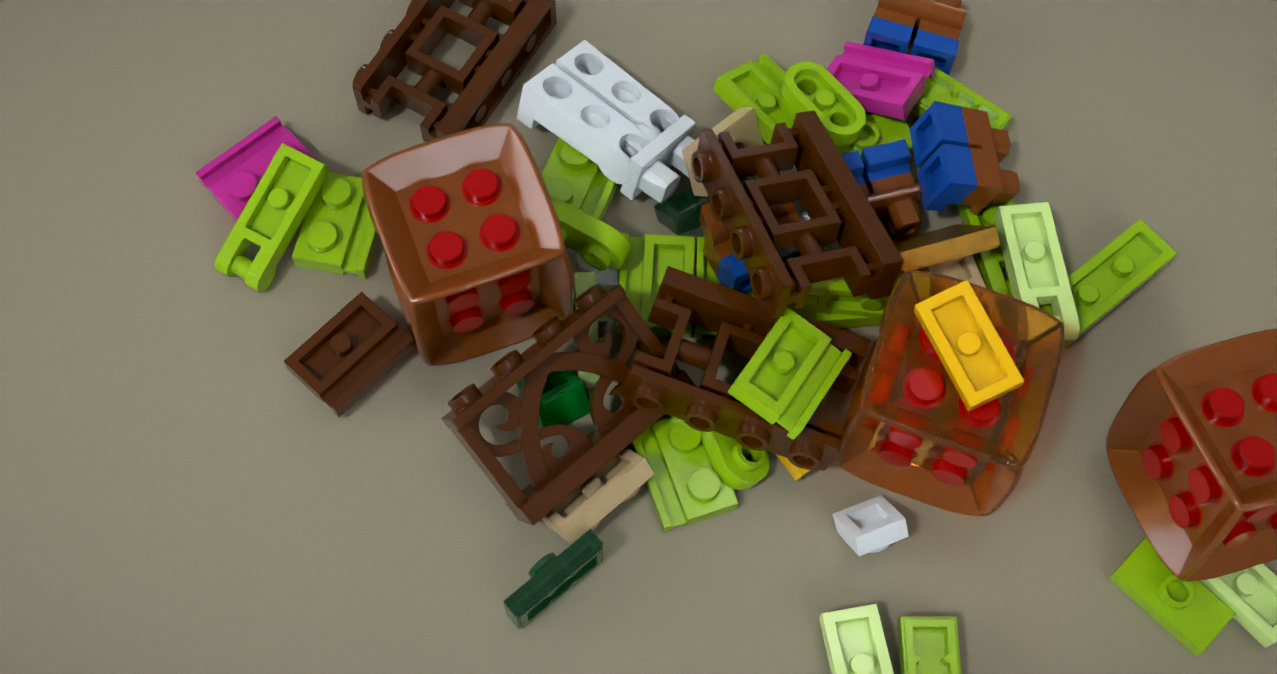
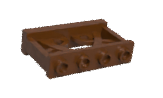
[441,283,696,526]

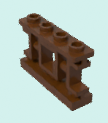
[352,0,557,142]
[691,110,904,318]
[621,266,870,471]

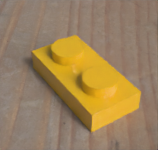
[914,280,1024,412]

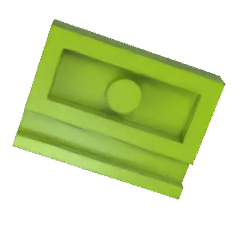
[713,53,809,144]
[541,138,618,221]
[292,172,379,279]
[616,233,695,337]
[727,307,852,440]
[631,416,738,533]

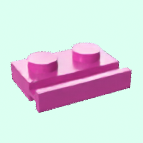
[827,41,935,120]
[195,116,318,222]

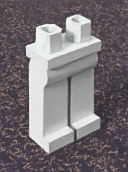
[516,40,696,204]

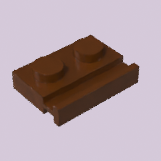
[284,292,416,418]

